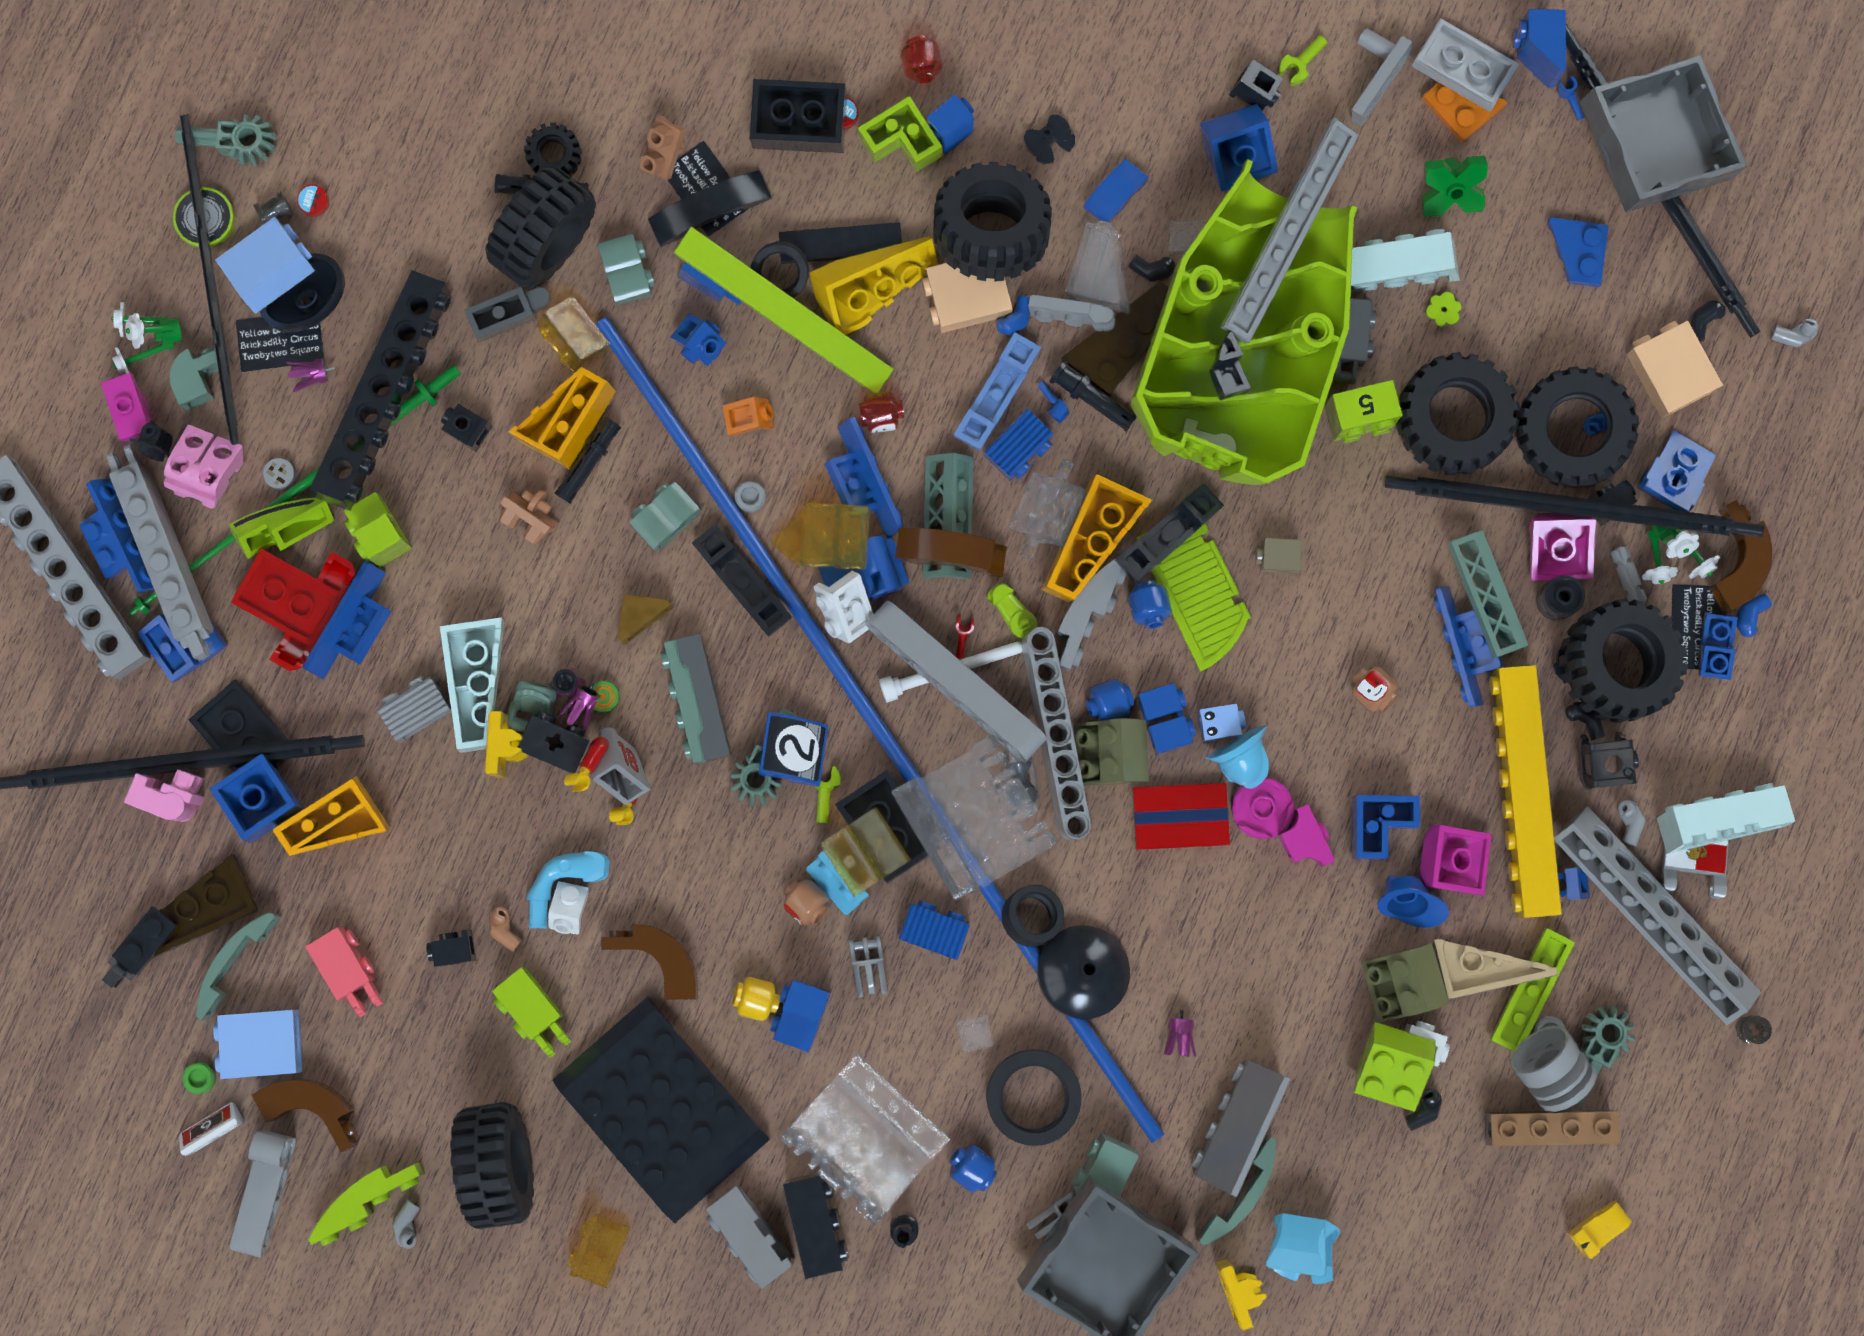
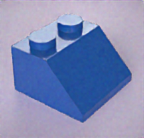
[1512,9,1566,88]
[1199,104,1278,192]
[209,754,304,843]

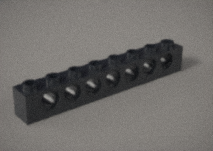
[310,270,452,511]

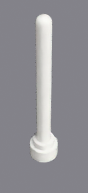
[879,641,1022,703]

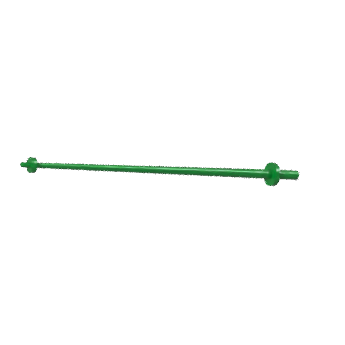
[129,365,461,616]

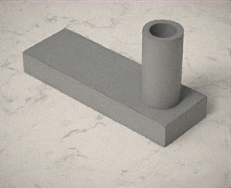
[1351,28,1412,127]

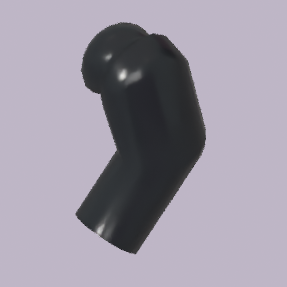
[1128,255,1176,282]
[1565,702,1606,741]

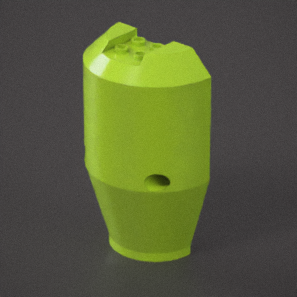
[1131,159,1358,485]

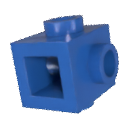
[670,313,727,366]

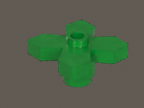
[1421,155,1488,217]

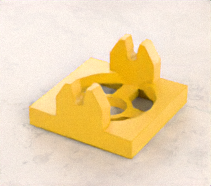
[485,711,529,778]
[1215,1259,1267,1331]

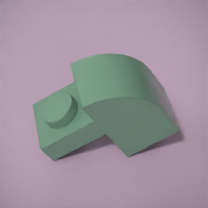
[169,347,233,411]

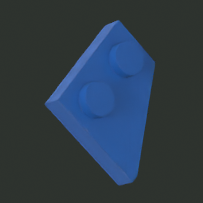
[1547,217,1609,288]

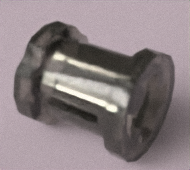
[253,191,294,225]
[1736,1015,1772,1044]

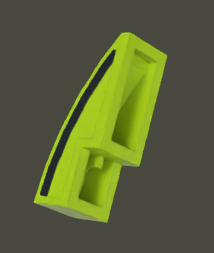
[228,498,335,559]

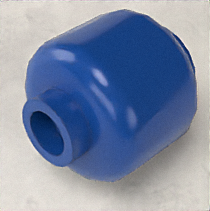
[1128,581,1172,629]
[1085,679,1134,721]
[949,1145,997,1192]

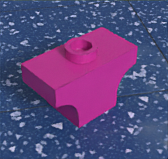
[101,373,154,442]
[1278,804,1335,867]

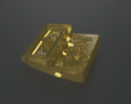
[799,503,870,569]
[820,807,911,897]

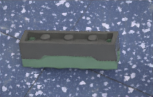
[660,633,732,765]

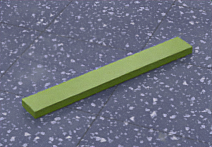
[673,227,894,395]

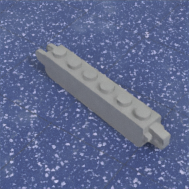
[107,444,213,661]

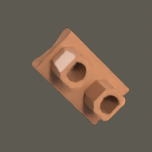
[639,116,686,180]
[499,489,560,545]

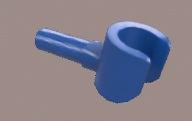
[1557,76,1585,121]
[1037,381,1069,423]

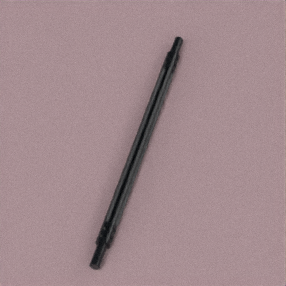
[1566,24,1761,338]
[1385,476,1764,537]
[0,735,365,790]

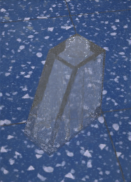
[1065,221,1130,314]

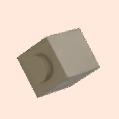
[1255,538,1302,575]

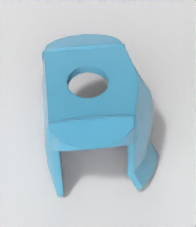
[1266,1213,1340,1284]

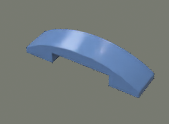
[953,332,1041,451]

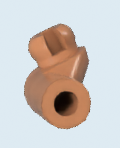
[489,906,523,953]

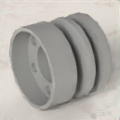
[1510,1026,1597,1112]

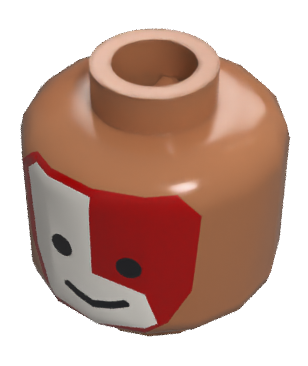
[1352,666,1399,712]
[784,879,830,925]

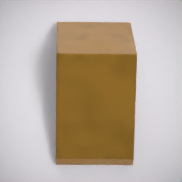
[618,594,673,645]

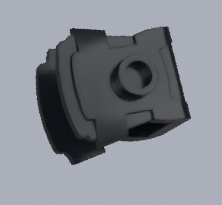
[1577,731,1639,790]

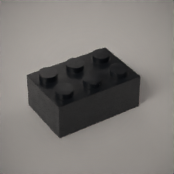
[749,79,848,153]
[835,770,939,884]
[783,1171,849,1279]

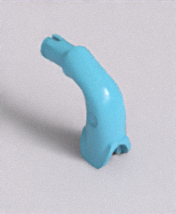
[526,851,610,928]

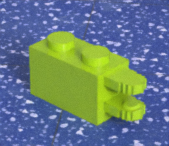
[492,967,571,1058]

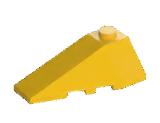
[809,236,938,335]

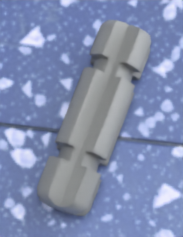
[1611,546,1647,602]

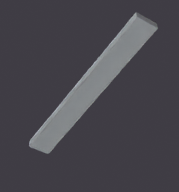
[1220,118,1359,344]

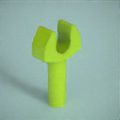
[1278,35,1328,86]
[815,766,841,824]

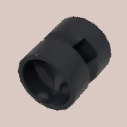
[1536,576,1585,621]

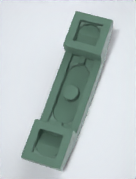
[196,913,282,1020]
[1197,1135,1276,1245]

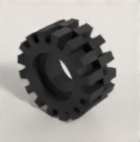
[524,122,582,177]

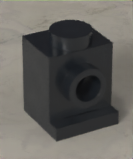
[1229,59,1283,111]
[441,404,492,452]
[1587,480,1637,526]
[426,930,476,967]

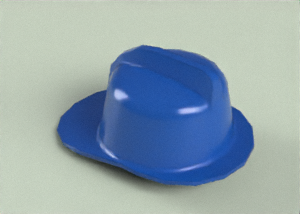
[1377,875,1449,928]

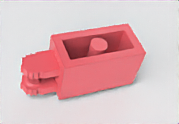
[305,927,383,1017]

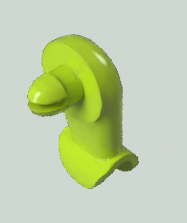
[986,583,1037,638]

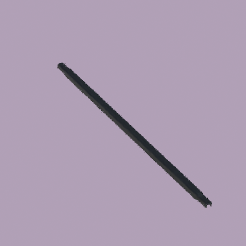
[180,113,240,445]

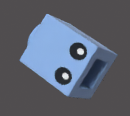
[1197,704,1246,743]

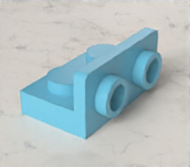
[806,848,869,915]

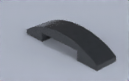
[648,170,772,248]
[1115,483,1224,583]
[692,523,793,637]

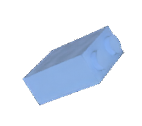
[215,217,315,314]
[213,1009,303,1079]

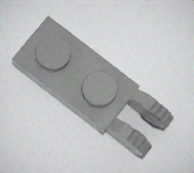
[1028,295,1115,332]

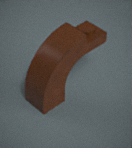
[1708,500,1772,614]
[895,528,1007,577]
[601,924,698,1000]
[252,1079,358,1152]

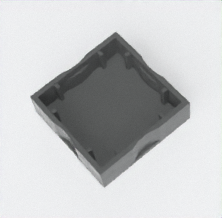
[1580,55,1747,213]
[1017,1176,1199,1336]

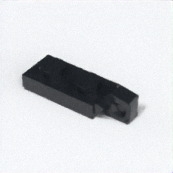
[102,906,178,988]

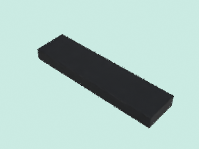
[779,222,902,264]

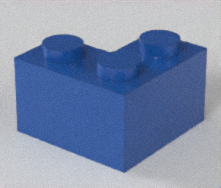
[1352,795,1420,860]
[770,980,831,1052]

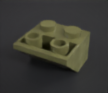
[1074,718,1149,786]
[1361,943,1450,1023]

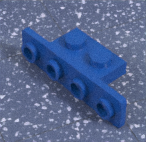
[824,417,903,538]
[79,478,154,592]
[303,561,392,679]
[1434,586,1504,708]

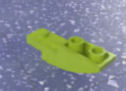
[308,1162,425,1247]

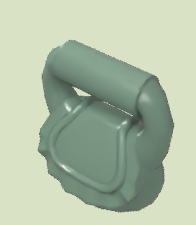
[508,680,557,732]

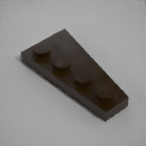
[1061,281,1169,397]
[152,854,259,959]

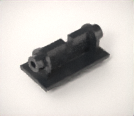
[129,423,173,462]

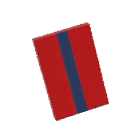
[1132,783,1230,850]

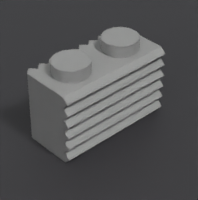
[377,676,452,743]

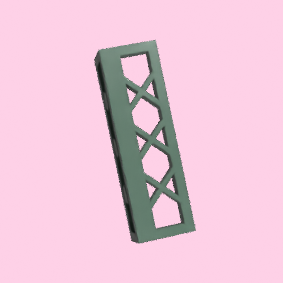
[923,453,974,580]
[1447,530,1529,659]

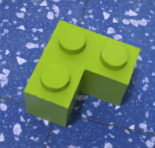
[858,96,942,172]
[344,492,412,567]

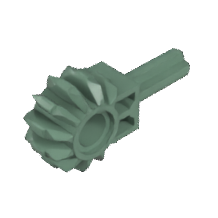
[175,114,277,167]
[730,708,797,807]
[1577,1006,1636,1105]

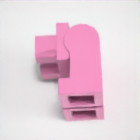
[164,424,243,509]
[124,769,205,822]

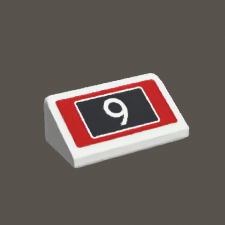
[179,1102,244,1156]

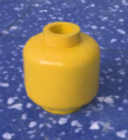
[732,977,780,1021]

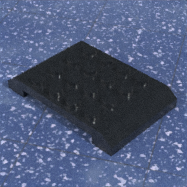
[552,997,770,1224]

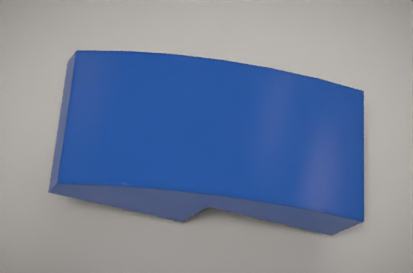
[1083,159,1148,225]
[1699,612,1738,680]

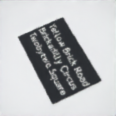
[668,141,750,237]
[236,317,325,372]
[1672,584,1726,670]

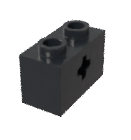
[517,711,590,773]

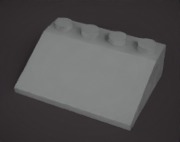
[1191,1060,1290,1197]

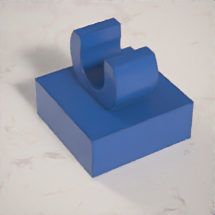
[1558,868,1590,900]

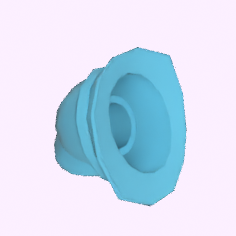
[1205,725,1269,789]

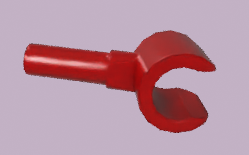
[956,613,974,659]

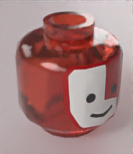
[859,391,904,433]

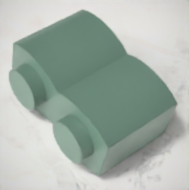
[598,234,655,306]
[629,482,701,553]

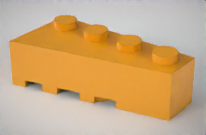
[1041,474,1152,602]

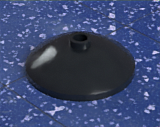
[260,253,345,333]
[1037,925,1130,1020]

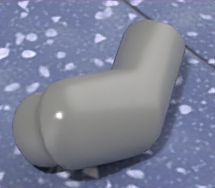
[1770,318,1818,347]
[1617,800,1645,847]
[392,1199,421,1249]

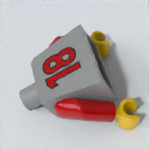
[564,727,651,825]

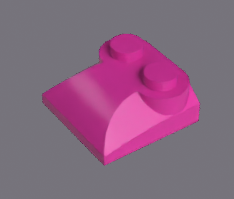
[1528,513,1596,580]
[1420,825,1492,896]

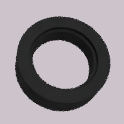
[986,1049,1082,1146]

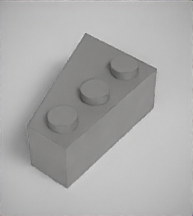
[706,1184,796,1289]

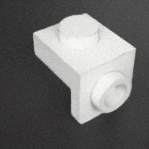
[549,881,589,934]
[1405,1021,1450,1067]

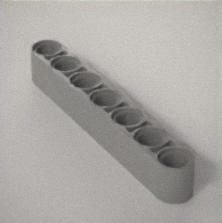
[866,601,1047,762]
[1022,627,1091,840]

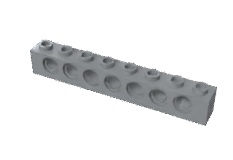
[0,455,151,680]
[1554,806,1761,1025]

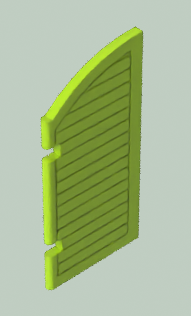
[1135,523,1252,672]

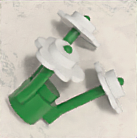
[111,302,182,374]
[1642,526,1720,584]

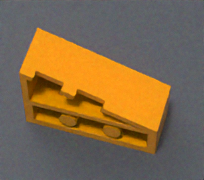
[508,367,616,469]
[272,776,391,856]

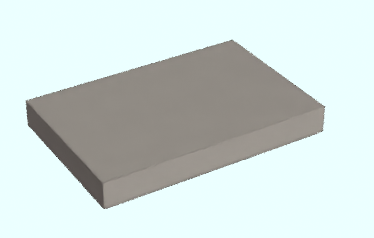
[1412,18,1519,112]

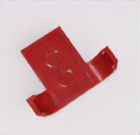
[230,549,355,671]

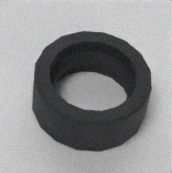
[751,241,809,298]
[1001,885,1064,947]

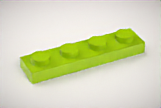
[1489,928,1575,1052]

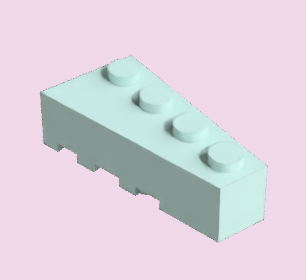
[1351,229,1460,292]
[439,617,504,753]
[1657,783,1795,854]

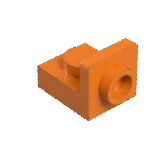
[722,396,774,436]

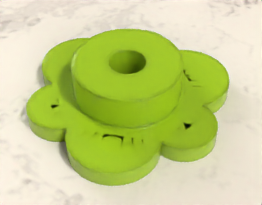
[1426,292,1462,326]

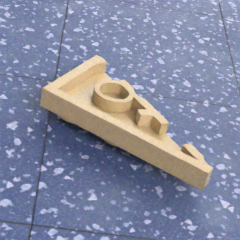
[1434,939,1558,1000]

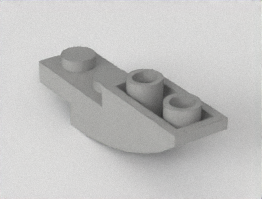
[1057,559,1126,672]

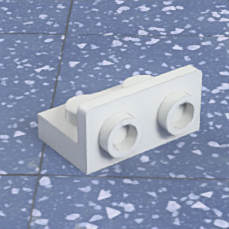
[814,571,873,643]

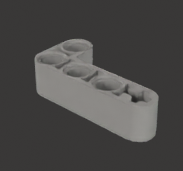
[230,1130,296,1258]

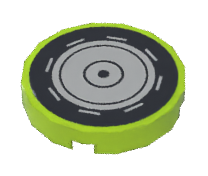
[173,187,236,248]

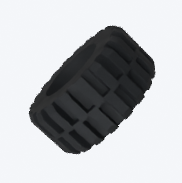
[933,162,1052,282]
[485,167,596,289]
[1397,352,1520,475]
[1516,366,1639,488]
[1559,599,1688,723]
[450,1102,534,1229]

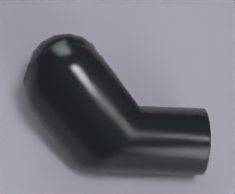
[1691,300,1726,341]
[1404,1088,1442,1131]

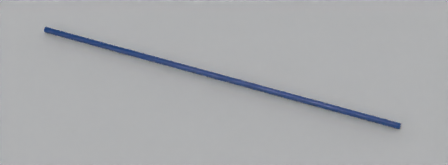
[595,317,1164,1143]

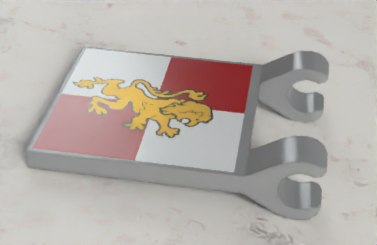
[1659,840,1729,899]

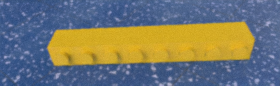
[1489,665,1562,918]

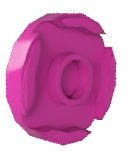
[1231,778,1294,840]

